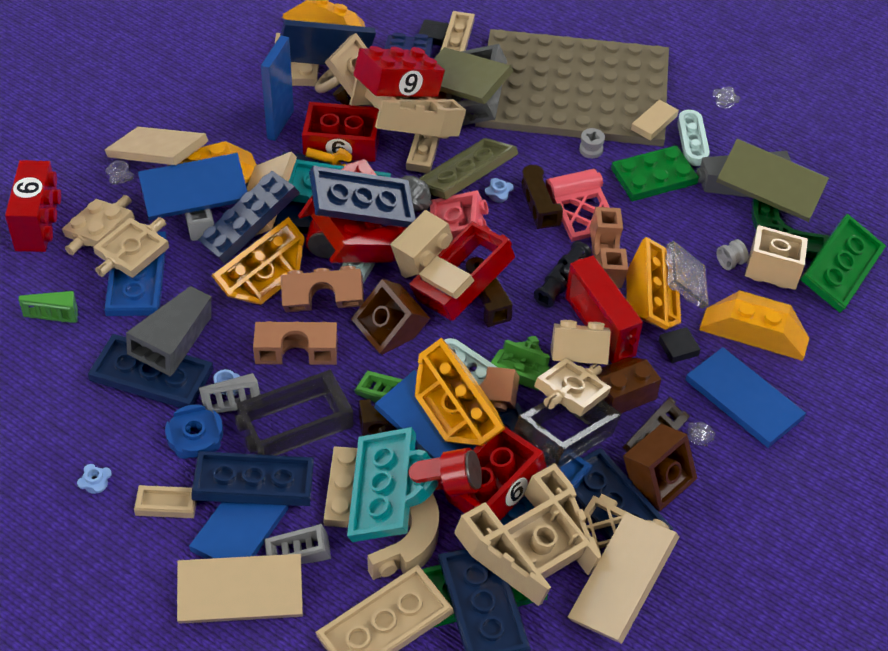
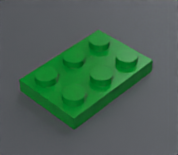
[611,145,699,201]

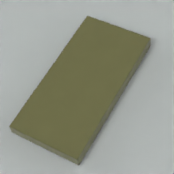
[434,47,514,104]
[419,138,518,199]
[716,139,829,222]

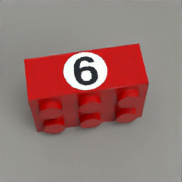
[353,46,445,97]
[302,102,381,162]
[5,160,61,252]
[444,426,547,520]

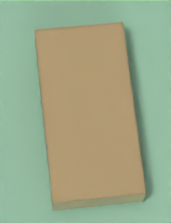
[631,99,679,141]
[419,256,474,299]
[134,485,197,518]

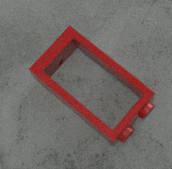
[409,221,515,321]
[565,255,643,363]

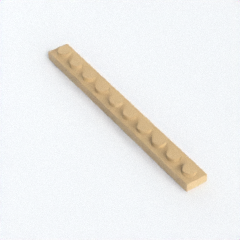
[406,11,475,173]

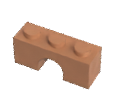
[590,207,628,288]
[281,266,364,312]
[253,321,338,365]
[479,367,520,412]

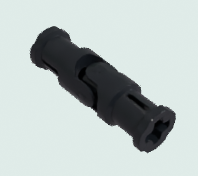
[534,241,592,308]

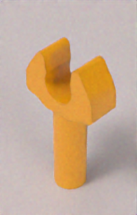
[305,147,352,166]

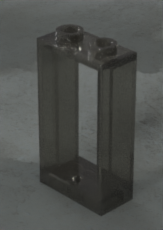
[234,369,353,456]
[513,400,622,468]

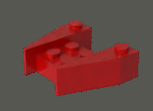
[298,159,406,263]

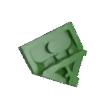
[491,336,550,391]

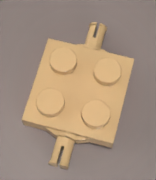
[62,195,135,255]
[93,217,169,278]
[534,358,611,417]

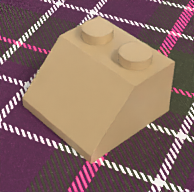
[390,210,453,278]
[745,225,808,290]
[551,320,611,365]

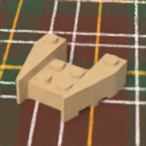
[350,78,466,139]
[454,463,601,606]

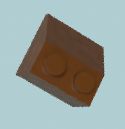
[351,279,430,354]
[597,357,661,418]
[623,424,698,511]

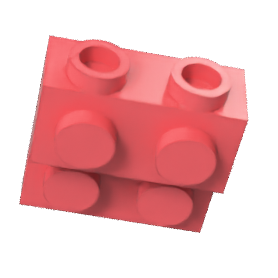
[430,190,488,238]

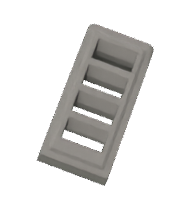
[184,209,214,241]
[199,373,262,413]
[265,524,331,564]

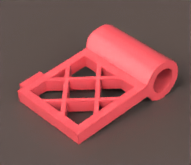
[546,169,610,242]

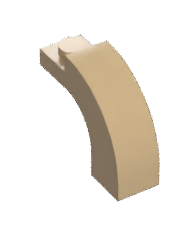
[368,493,439,580]

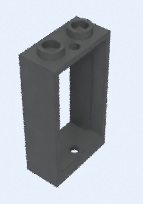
[446,44,507,125]

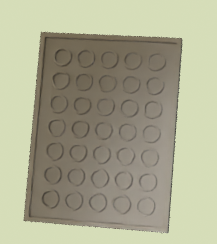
[475,29,669,147]

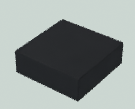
[418,19,449,46]
[659,327,701,363]

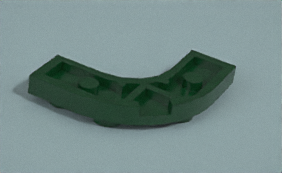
[752,198,829,259]

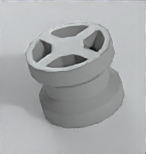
[579,128,605,159]
[716,239,749,270]

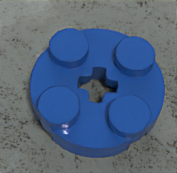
[165,405,223,459]

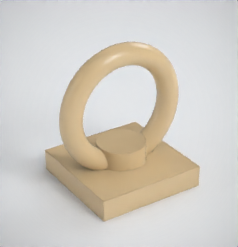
[315,33,367,97]

